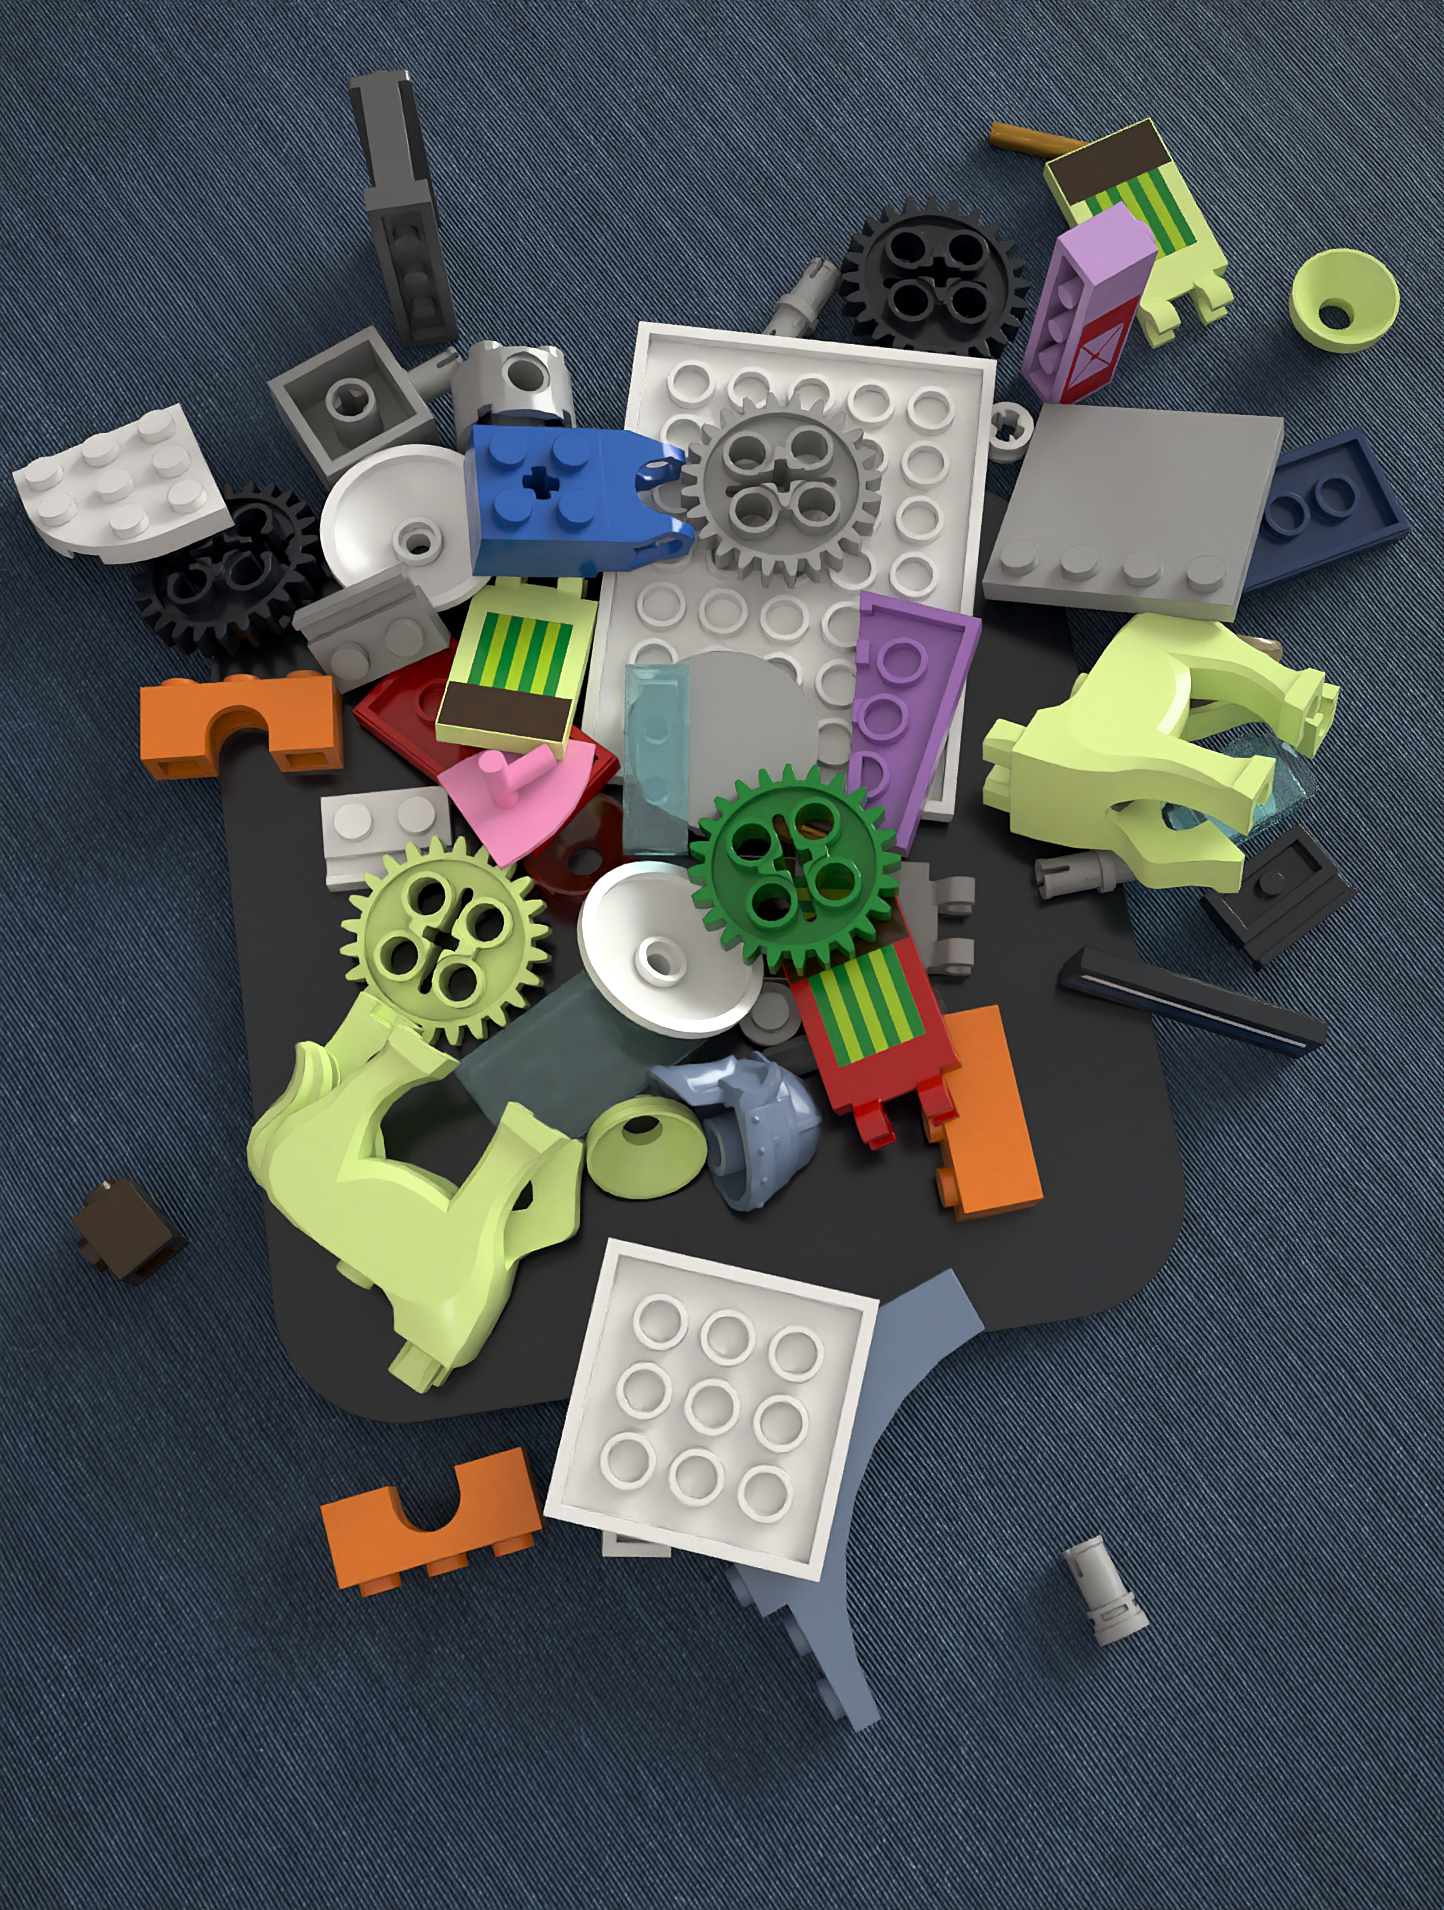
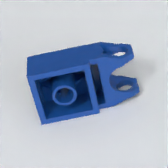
[463,425,695,578]

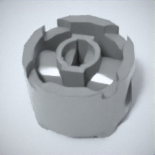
[451,340,577,456]

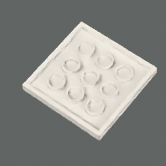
[543,1238,880,1582]

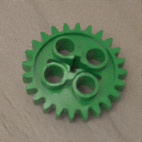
[687,763,901,976]

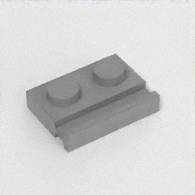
[292,562,451,695]

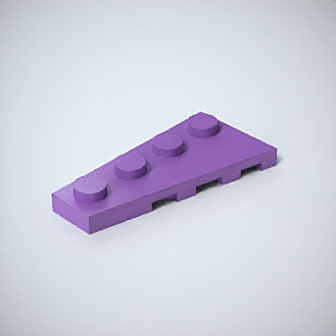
[847,590,982,858]

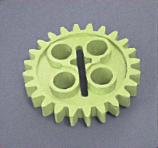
[340,836,553,1046]

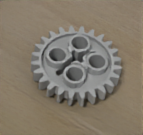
[680,392,882,589]

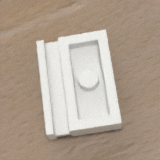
[321,786,454,892]

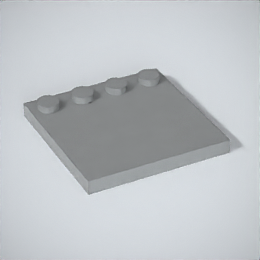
[982,403,1284,623]

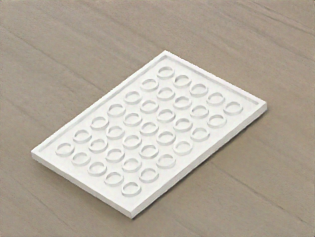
[581,321,997,823]

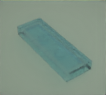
[622,664,690,855]

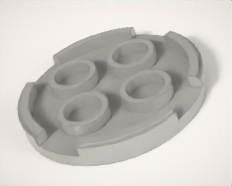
[628,651,819,837]

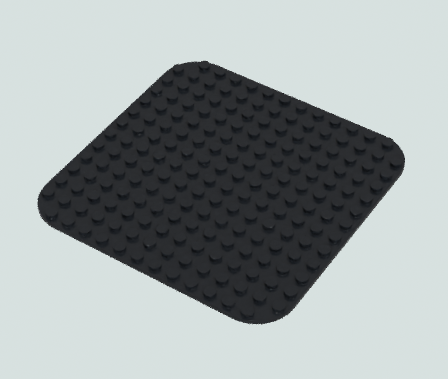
[210,489,1186,1424]

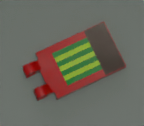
[782,896,963,1151]

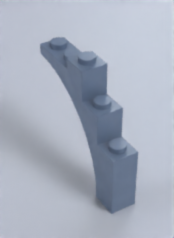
[724,1268,985,1733]

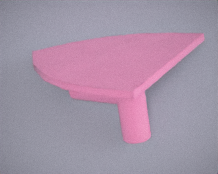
[437,739,596,871]

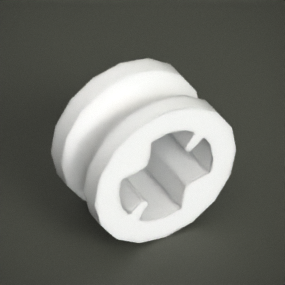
[988,402,1034,464]

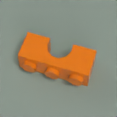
[140,670,344,780]
[320,1447,547,1598]

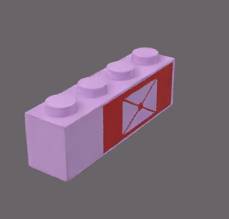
[1020,201,1159,405]

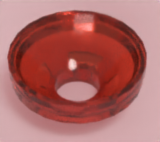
[522,792,638,903]

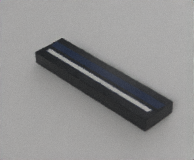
[1059,945,1329,1059]

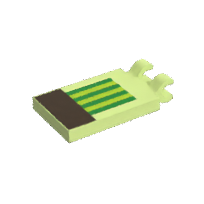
[1043,117,1234,349]
[435,576,599,760]

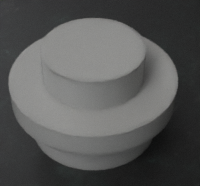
[738,982,802,1047]

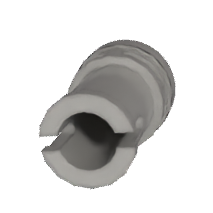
[1061,1534,1150,1647]

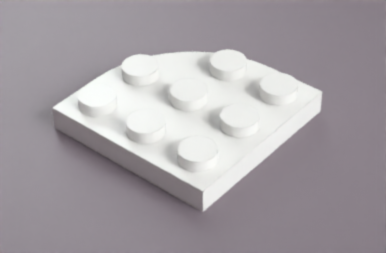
[12,403,235,564]

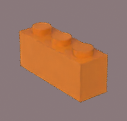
[921,1004,1044,1222]

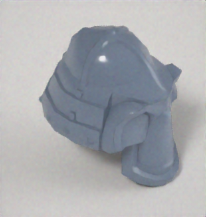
[645,1051,822,1212]

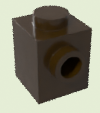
[71,1176,189,1287]

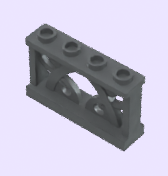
[346,69,460,348]

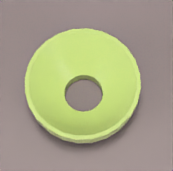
[1288,248,1400,354]
[585,1095,707,1199]

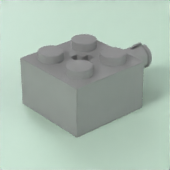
[267,325,463,494]

